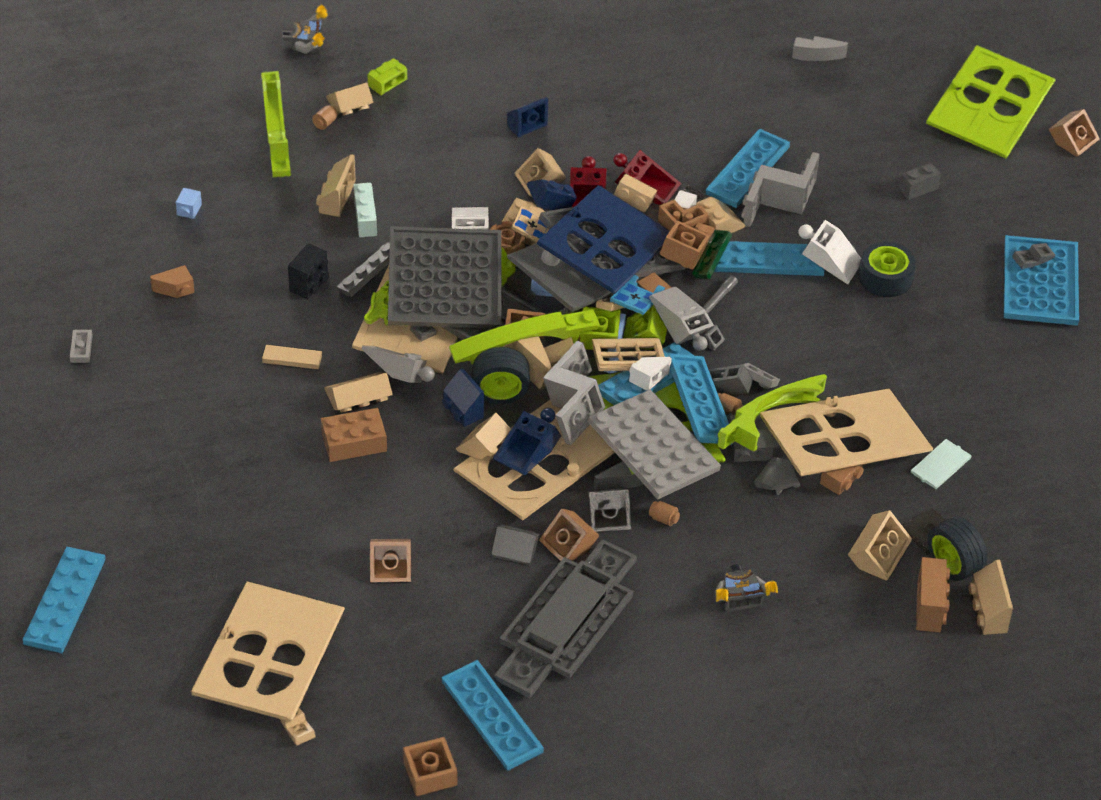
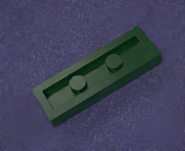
[692,230,733,280]

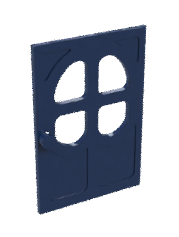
[537,185,670,294]

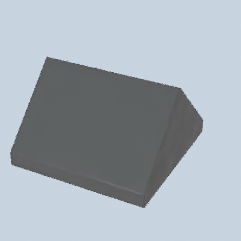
[492,525,541,566]

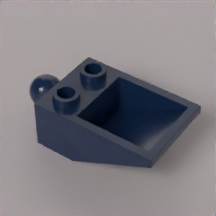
[493,408,561,476]

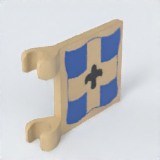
[511,206,549,243]

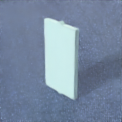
[911,439,971,489]

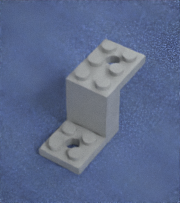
[741,152,820,227]
[543,341,605,445]

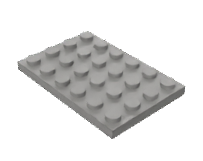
[588,389,721,499]

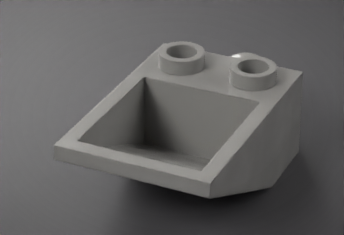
[649,286,714,351]
[362,345,435,383]

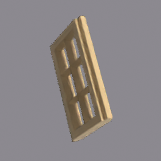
[592,338,665,371]

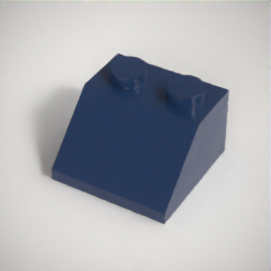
[507,97,548,137]
[526,179,577,211]
[442,368,484,427]

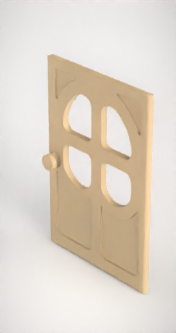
[352,265,458,374]
[760,389,933,476]
[453,400,615,520]
[191,582,344,722]

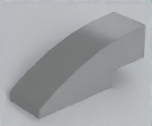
[792,36,848,61]

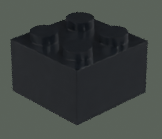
[288,243,329,300]

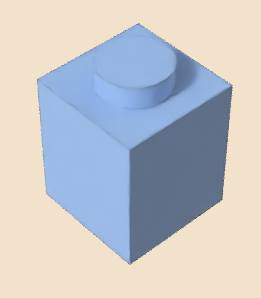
[176,188,202,219]

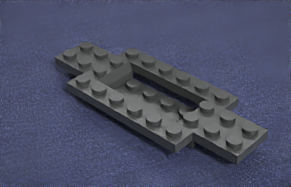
[495,539,637,698]

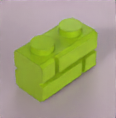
[367,58,407,95]

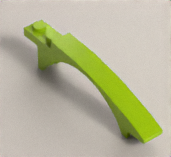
[261,71,291,177]
[449,309,600,364]
[717,374,827,452]

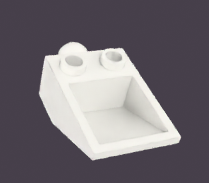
[452,207,489,230]
[799,220,861,284]

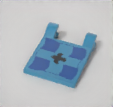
[610,275,665,315]

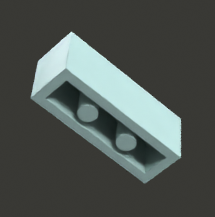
[353,183,377,237]

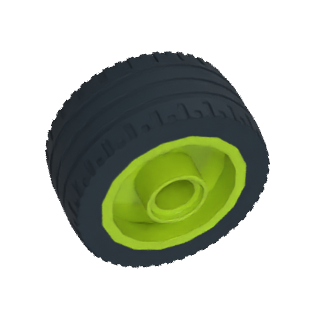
[859,241,916,297]
[472,347,530,404]
[927,516,988,581]

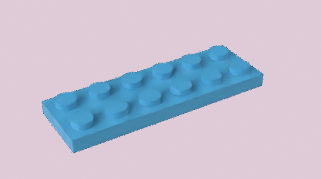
[706,129,790,208]
[714,241,824,276]
[598,342,694,405]
[668,354,733,445]
[23,547,105,653]
[442,660,544,771]

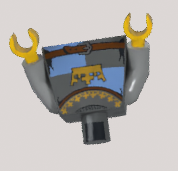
[283,5,327,54]
[715,564,778,611]

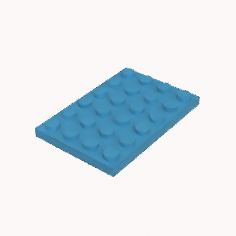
[1003,235,1079,326]

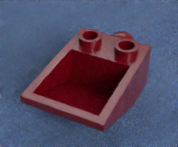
[613,150,681,205]
[570,156,606,207]

